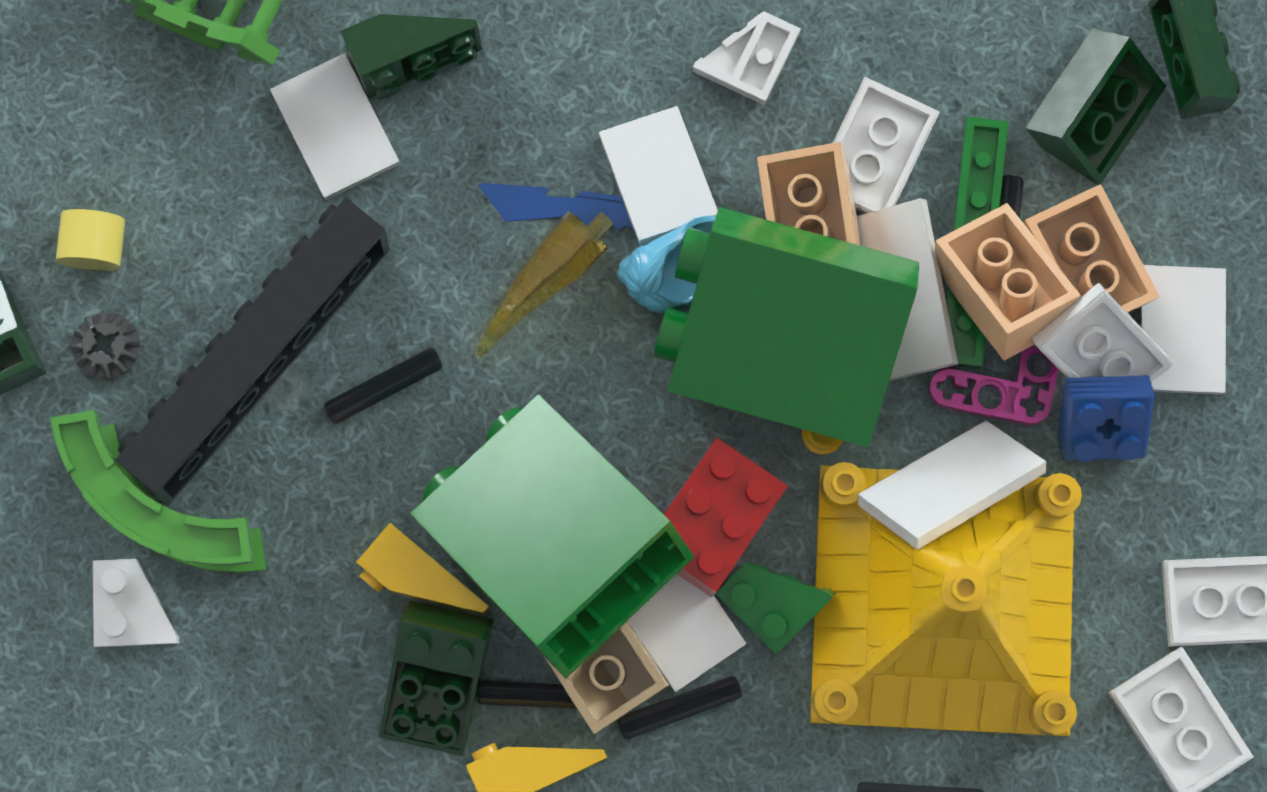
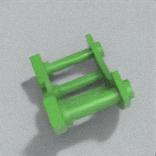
[108,0,283,65]
[50,410,267,573]

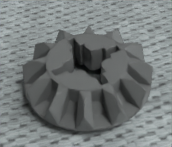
[70,311,140,379]

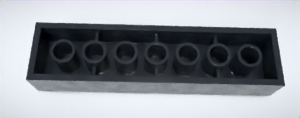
[115,197,390,506]

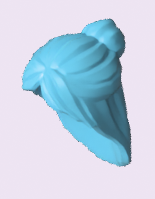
[617,215,715,314]

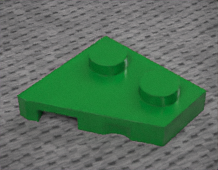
[715,561,835,654]

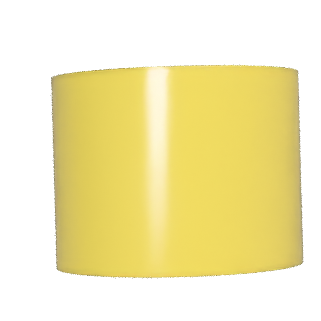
[56,209,125,271]

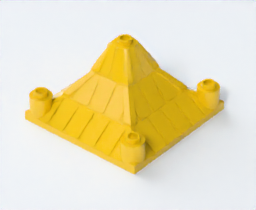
[810,462,1082,736]

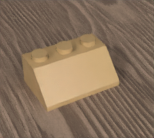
[544,621,670,734]

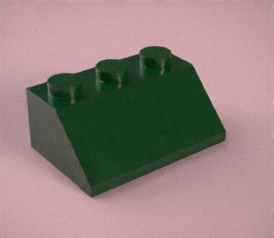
[1148,0,1240,120]
[1025,28,1166,185]

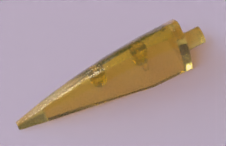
[475,210,613,358]

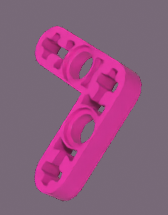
[928,345,1058,426]

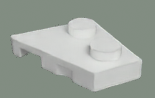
[692,11,801,105]
[93,559,179,648]

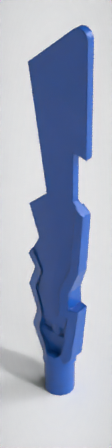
[479,183,634,231]

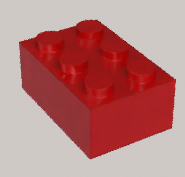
[664,437,788,597]

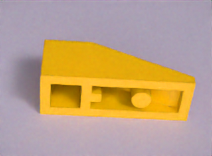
[356,523,491,615]
[466,743,607,792]

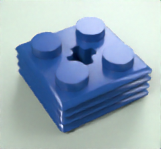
[1057,375,1155,462]

